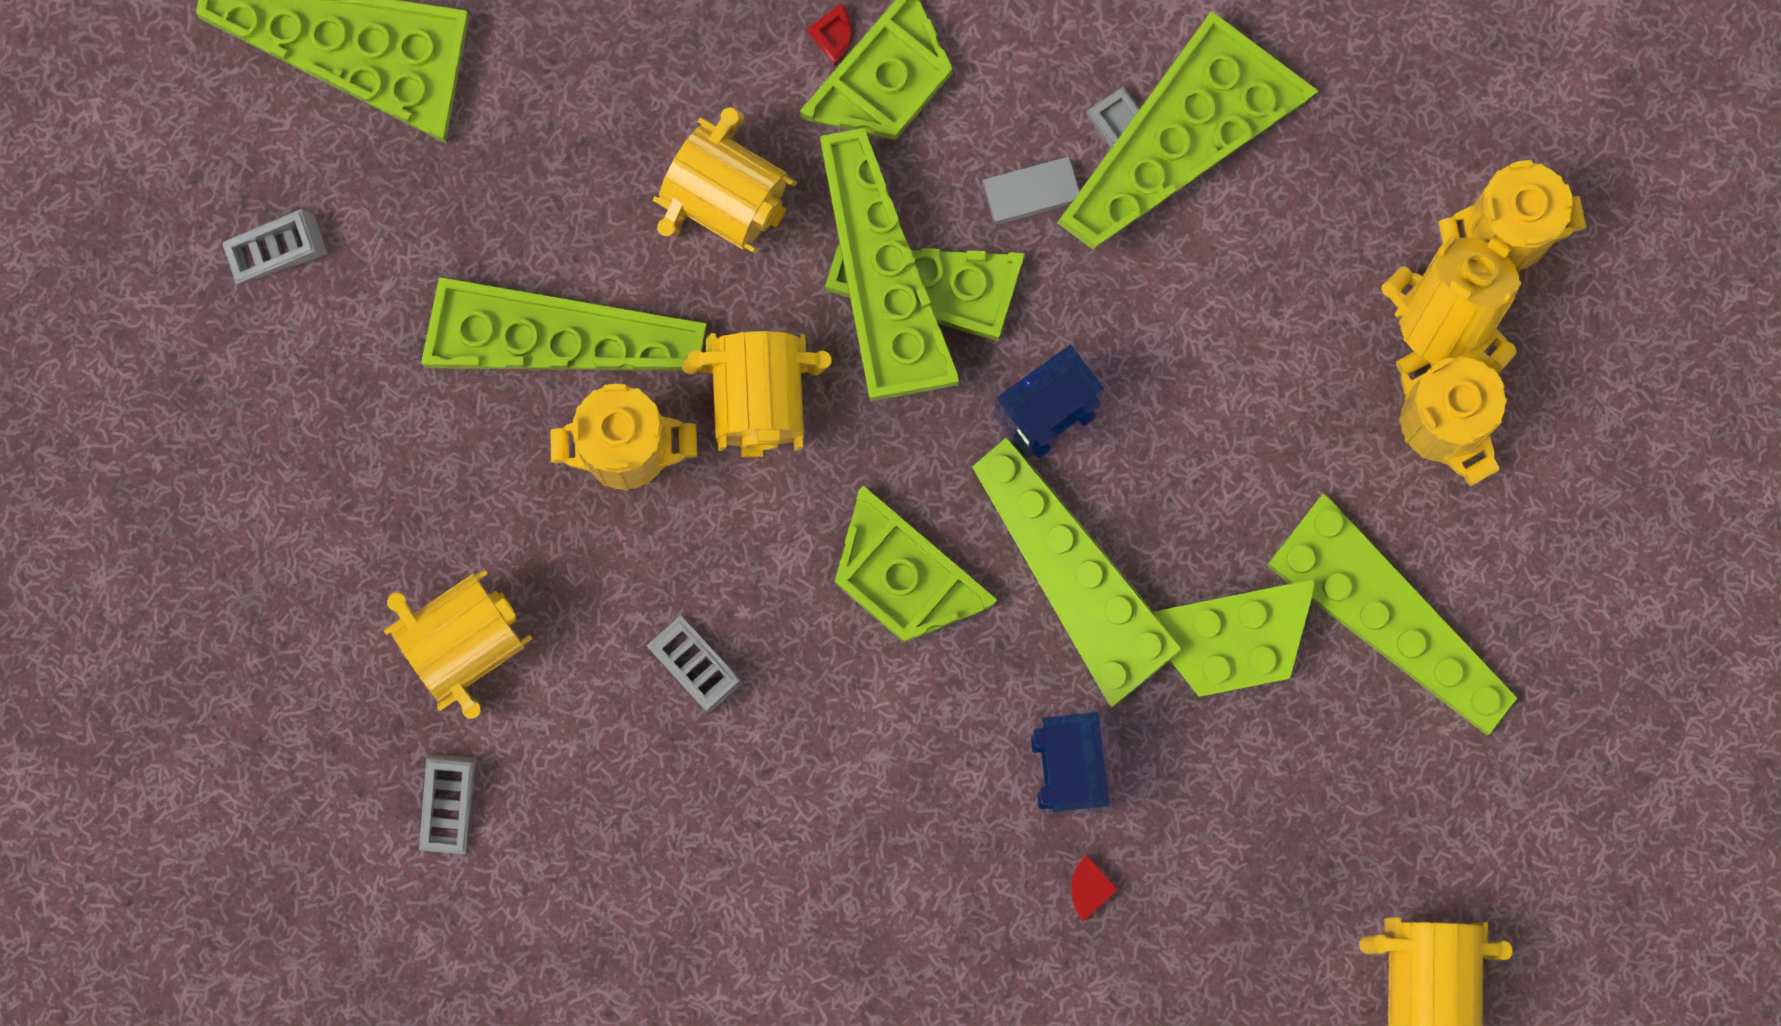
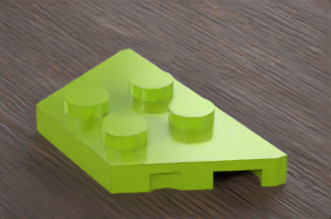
[800,0,953,140]
[835,486,997,643]
[1154,579,1315,697]

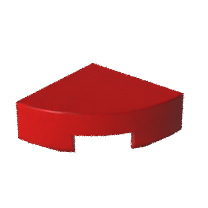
[807,3,851,66]
[1071,855,1118,922]

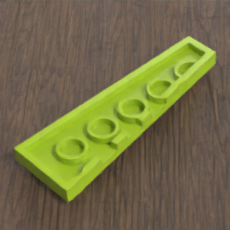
[820,128,959,402]
[421,277,707,371]
[972,437,1184,707]
[1267,494,1517,736]

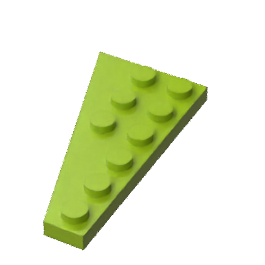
[196,0,470,143]
[1057,11,1319,249]

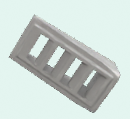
[222,209,327,285]
[647,615,742,714]
[419,753,476,855]

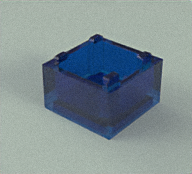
[993,344,1104,458]
[1030,712,1110,819]

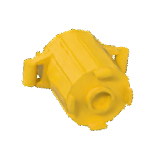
[653,108,797,253]
[1438,160,1586,272]
[1382,235,1521,374]
[682,331,831,457]
[1396,352,1507,486]
[550,384,697,491]
[384,569,533,719]
[1359,918,1513,1026]

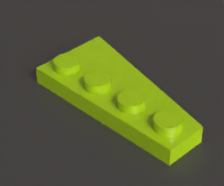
[825,244,1025,342]

